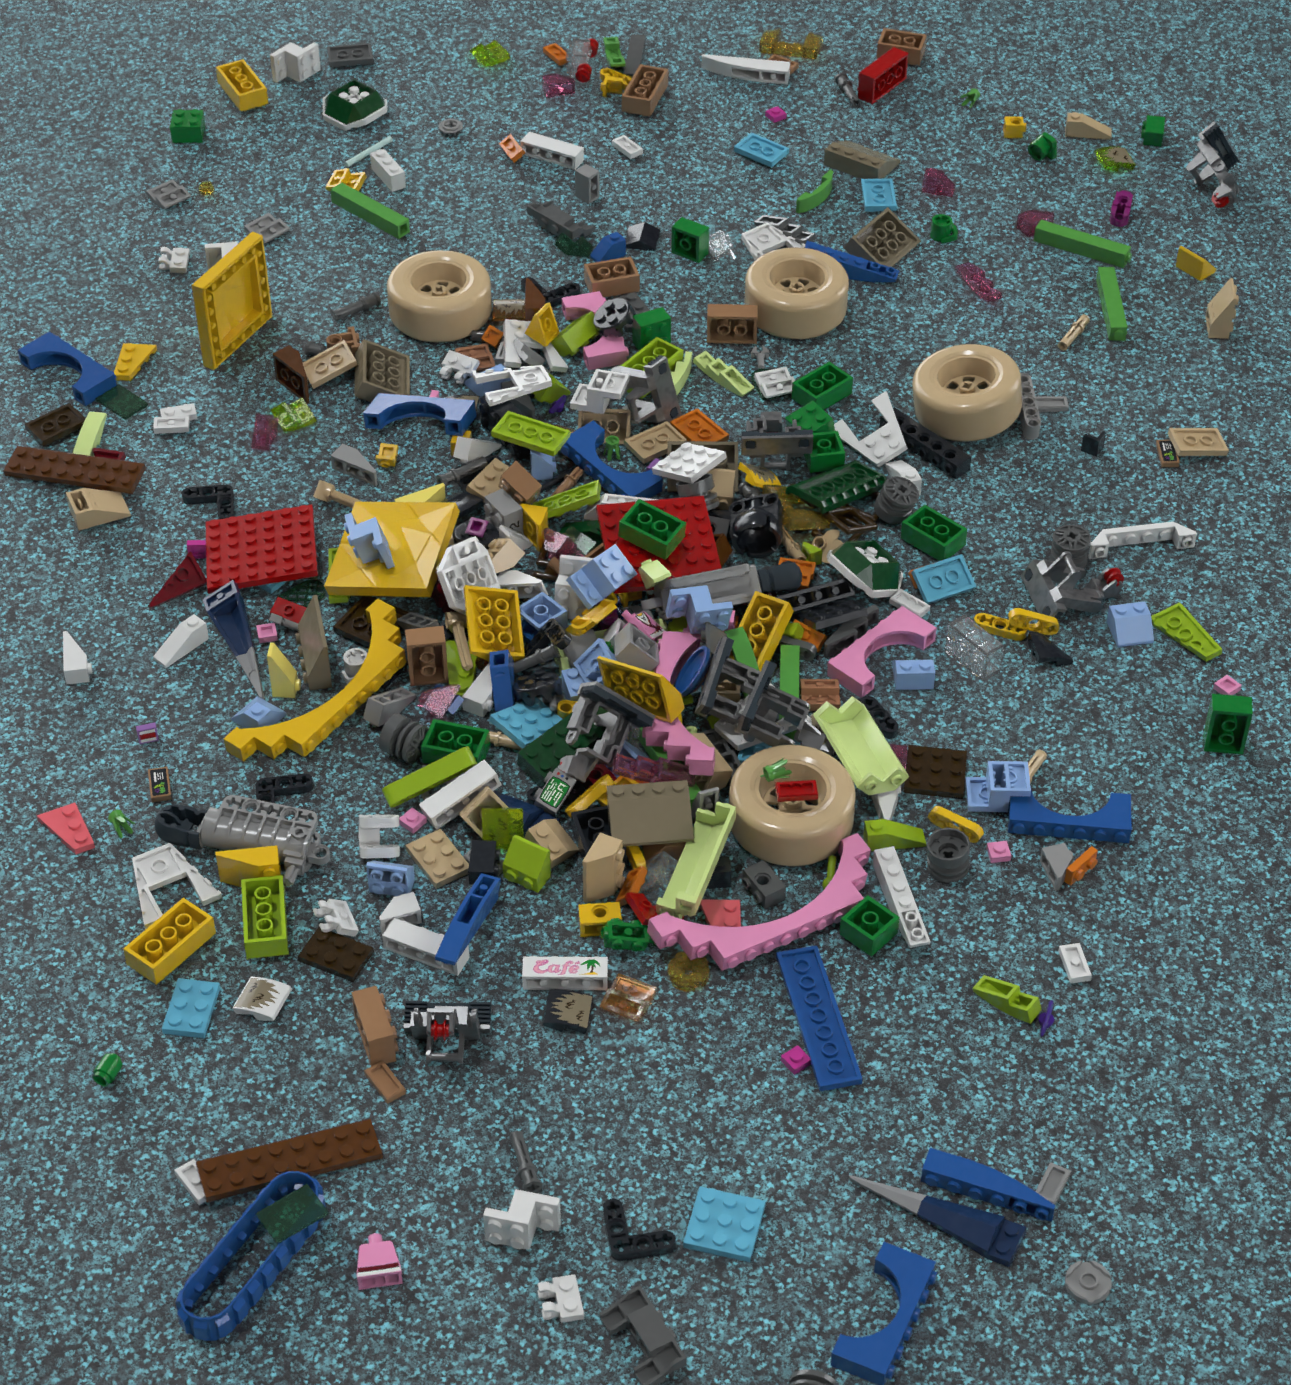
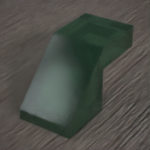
[554,232,594,257]

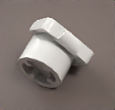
[341,648,367,684]

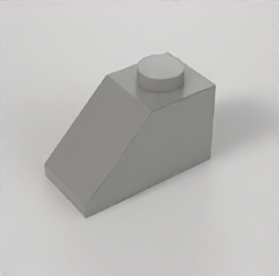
[1040,843,1074,891]

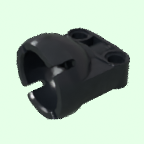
[729,493,784,558]

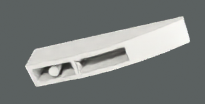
[702,54,790,85]
[873,846,930,948]

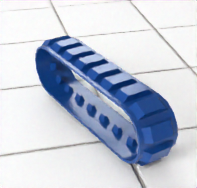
[176,1171,326,1341]

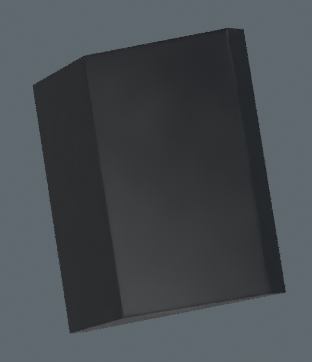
[626,222,660,251]

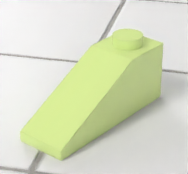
[638,559,672,590]

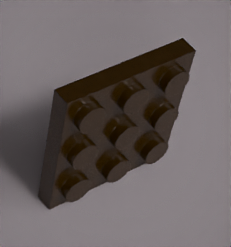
[333,596,409,647]
[904,745,967,799]

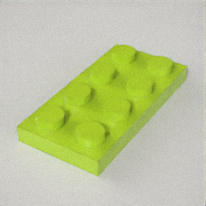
[491,411,571,457]
[532,480,601,518]

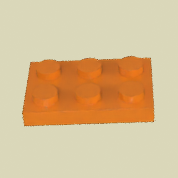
[670,408,729,442]

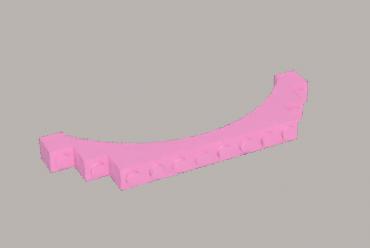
[642,610,735,776]
[647,833,871,971]

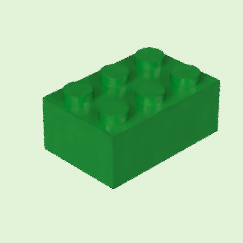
[792,361,853,410]
[618,499,686,560]
[901,504,967,561]
[1203,694,1253,755]
[421,719,490,764]

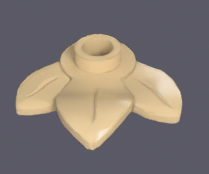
[812,529,843,564]

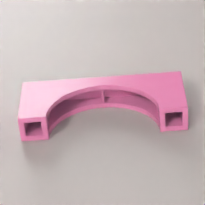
[562,291,629,370]
[827,606,937,698]

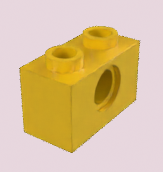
[578,902,622,937]

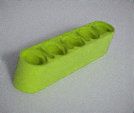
[382,746,478,808]

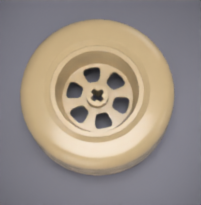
[744,247,849,339]
[387,250,492,343]
[912,344,1022,442]
[729,745,856,866]

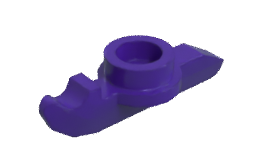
[548,395,567,414]
[1039,1000,1054,1037]

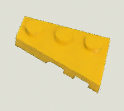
[114,343,157,381]

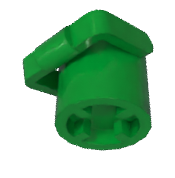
[1028,132,1057,161]
[930,214,958,244]

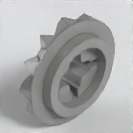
[439,119,463,136]

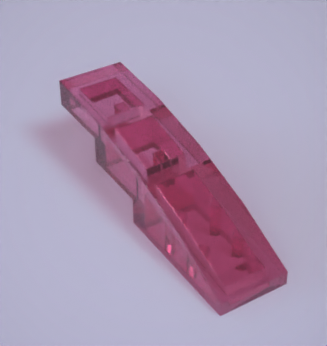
[955,262,1002,303]
[612,753,695,787]

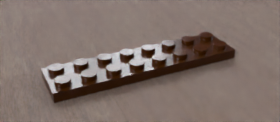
[3,446,146,494]
[196,1119,383,1203]

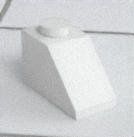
[379,892,422,933]

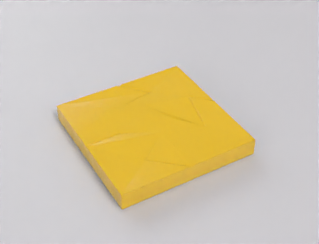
[192,232,272,370]
[324,502,460,597]

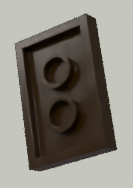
[24,403,86,446]
[298,927,374,982]

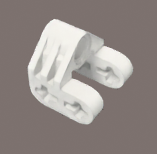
[359,814,400,858]

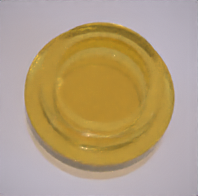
[199,181,214,195]

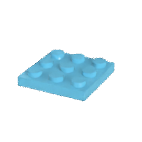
[489,697,562,749]
[683,1186,766,1262]

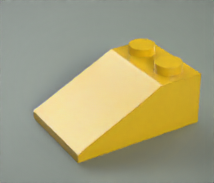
[215,845,282,887]

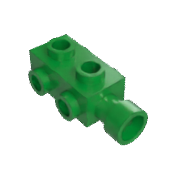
[601,918,657,952]

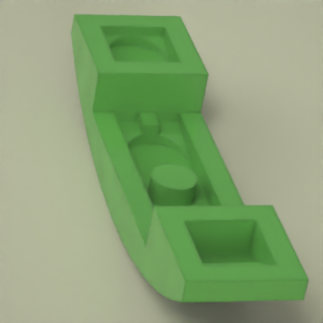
[603,36,626,68]
[796,170,833,213]
[724,626,759,698]

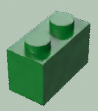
[1141,115,1165,147]

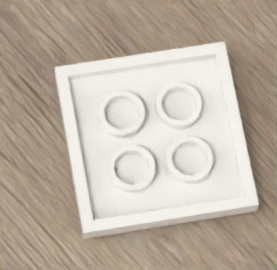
[652,443,727,483]

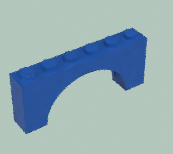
[18,332,117,406]
[363,393,477,436]
[561,420,663,498]
[1008,791,1132,843]
[830,1242,938,1385]

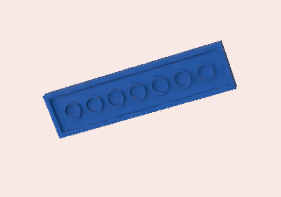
[776,945,862,1092]

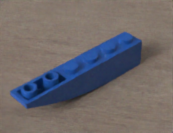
[804,241,899,282]
[435,873,501,966]
[921,1148,1055,1222]

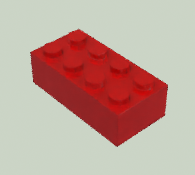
[857,47,909,104]

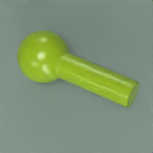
[822,856,836,889]

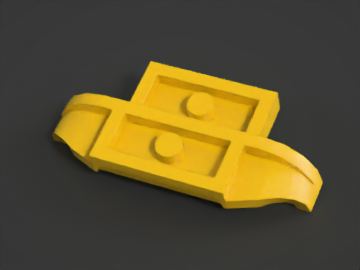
[565,593,618,636]

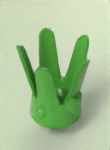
[960,88,980,108]
[603,435,621,461]
[760,758,792,782]
[108,809,135,838]

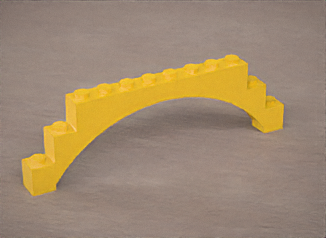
[223,599,407,762]

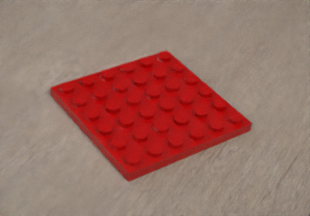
[596,496,722,594]
[206,504,318,594]

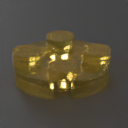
[667,952,709,992]

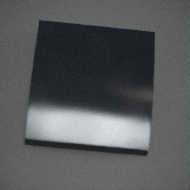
[441,492,484,519]

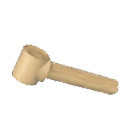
[313,480,363,509]
[445,612,473,671]

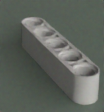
[1019,373,1041,440]

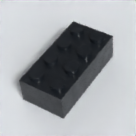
[479,389,530,460]

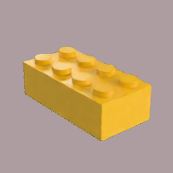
[216,59,268,112]
[729,591,794,671]
[123,898,216,985]

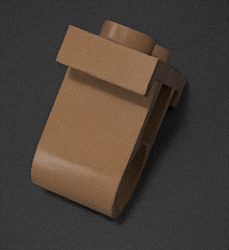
[326,326,361,358]

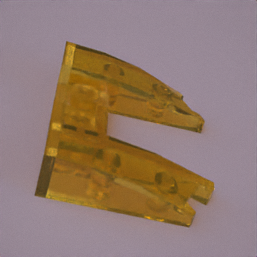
[759,28,823,59]
[762,485,830,530]

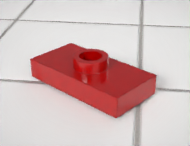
[269,597,306,624]
[775,780,818,802]
[624,892,658,925]

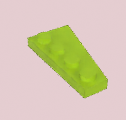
[1151,602,1222,662]

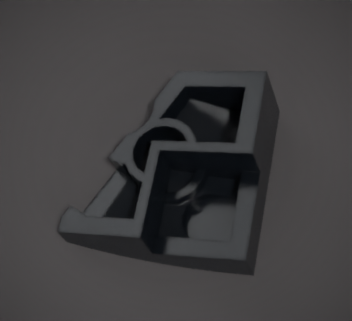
[1027,632,1073,666]

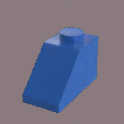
[590,232,626,262]

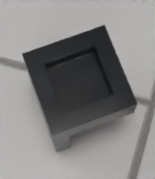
[1081,431,1106,457]

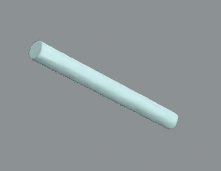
[344,136,393,168]

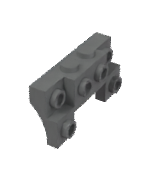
[527,201,595,240]
[599,1285,687,1385]

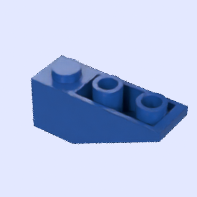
[490,650,515,712]

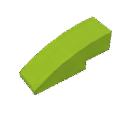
[972,975,1042,1024]

